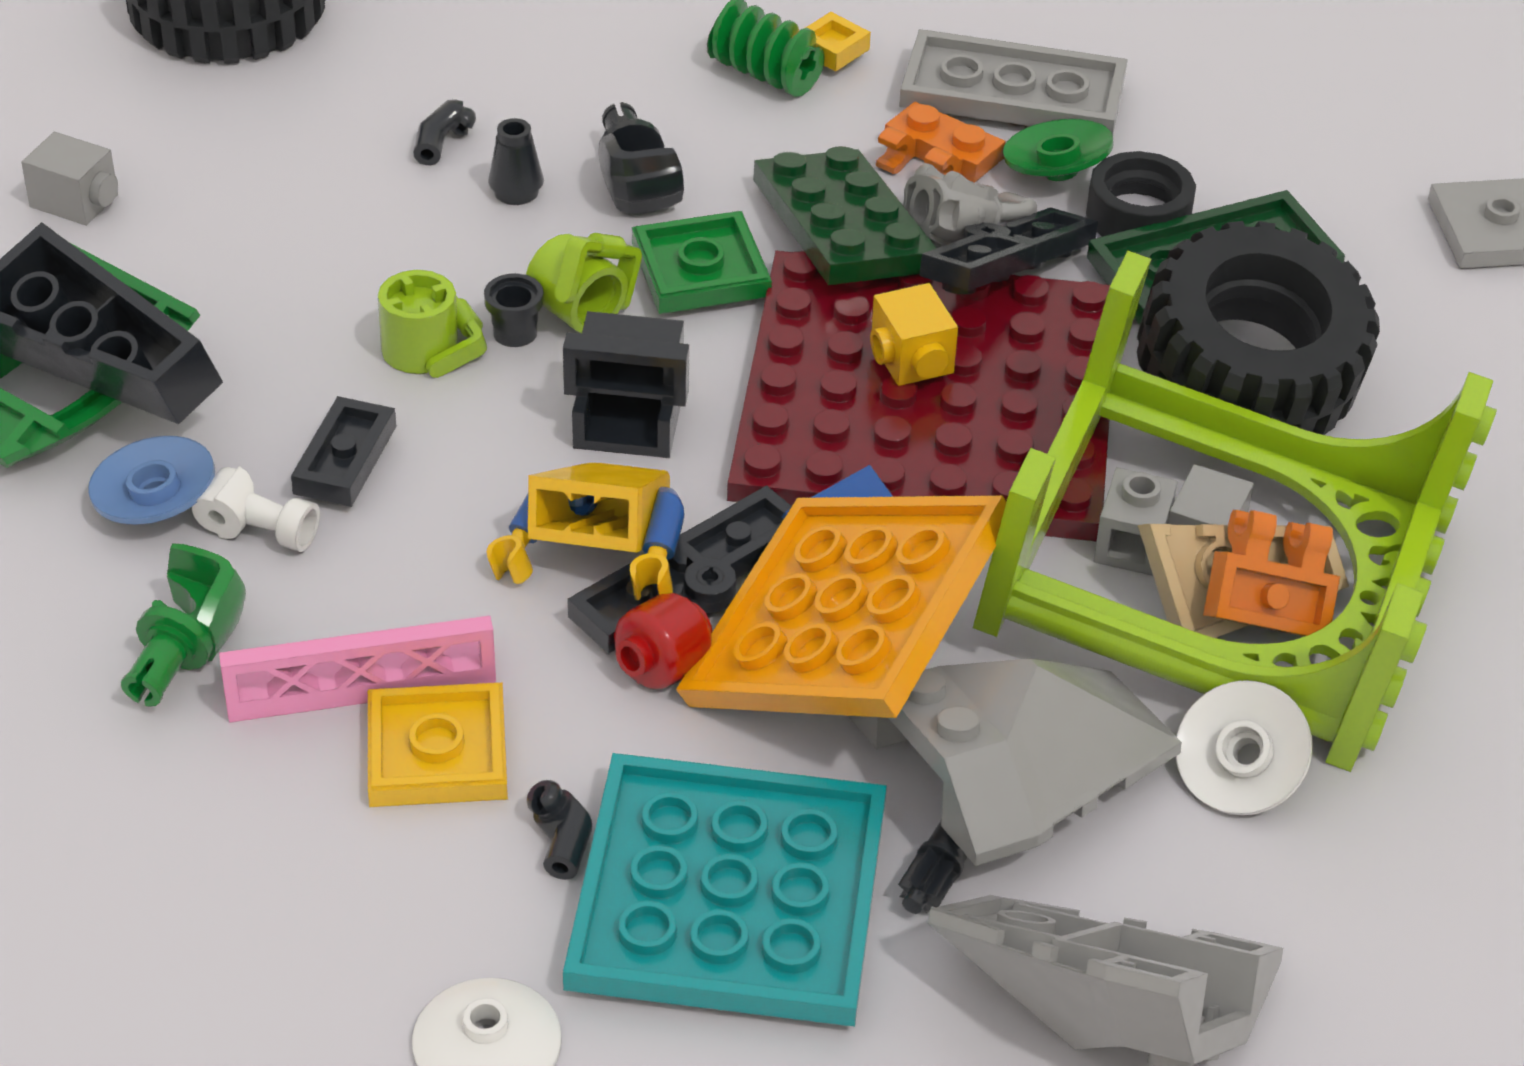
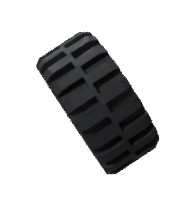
[126,0,326,64]
[1136,221,1380,435]

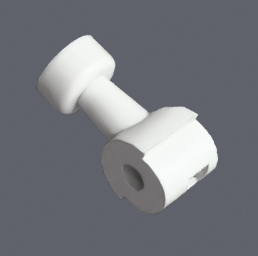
[192,466,320,552]

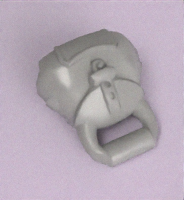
[903,163,1037,247]

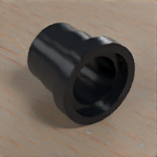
[484,273,544,347]

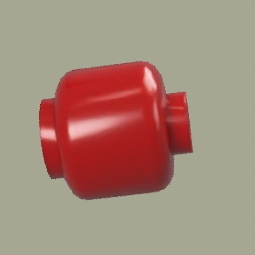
[614,593,712,689]

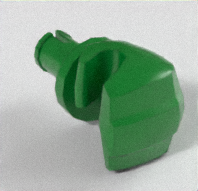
[120,543,246,707]

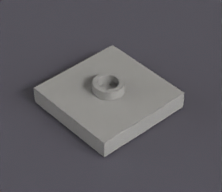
[1428,178,1524,269]

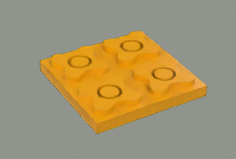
[676,496,1006,718]

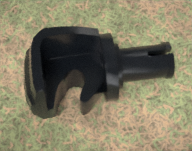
[598,102,684,214]

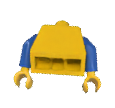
[486,463,685,600]

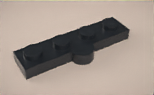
[920,207,1098,295]
[567,485,792,654]

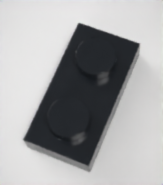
[291,396,397,507]

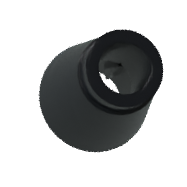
[488,118,544,205]

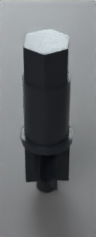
[898,820,967,914]

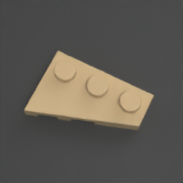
[1138,524,1349,638]

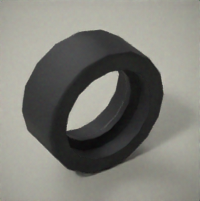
[1086,151,1196,237]

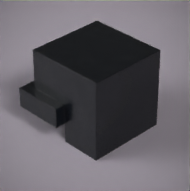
[563,311,689,458]

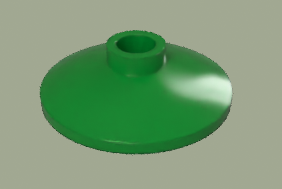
[1003,119,1114,181]

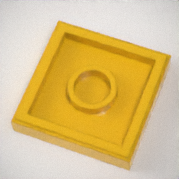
[368,682,508,807]

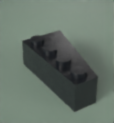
[0,222,223,424]

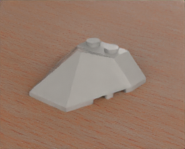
[848,659,1182,866]
[928,895,1283,1066]

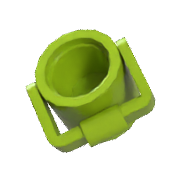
[526,233,642,333]
[378,270,487,378]

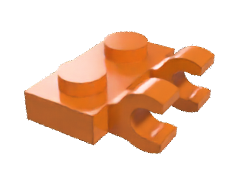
[875,101,1006,183]
[1203,509,1340,637]

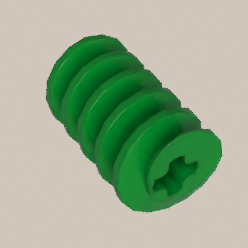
[707,0,825,97]

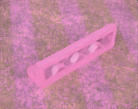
[219,616,496,723]

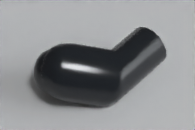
[413,99,476,166]
[526,780,592,880]

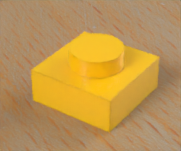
[805,11,871,72]

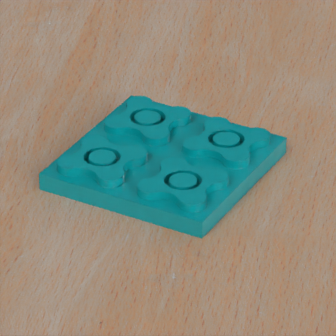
[563,753,887,1027]

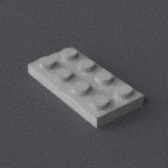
[899,29,1128,135]

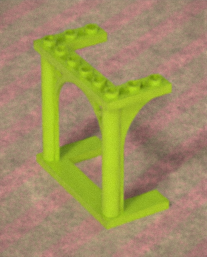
[972,251,1497,772]

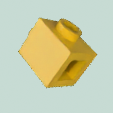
[870,283,958,386]

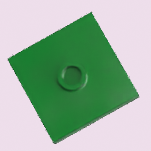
[632,211,772,314]

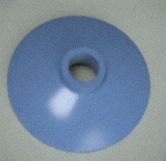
[88,436,215,525]

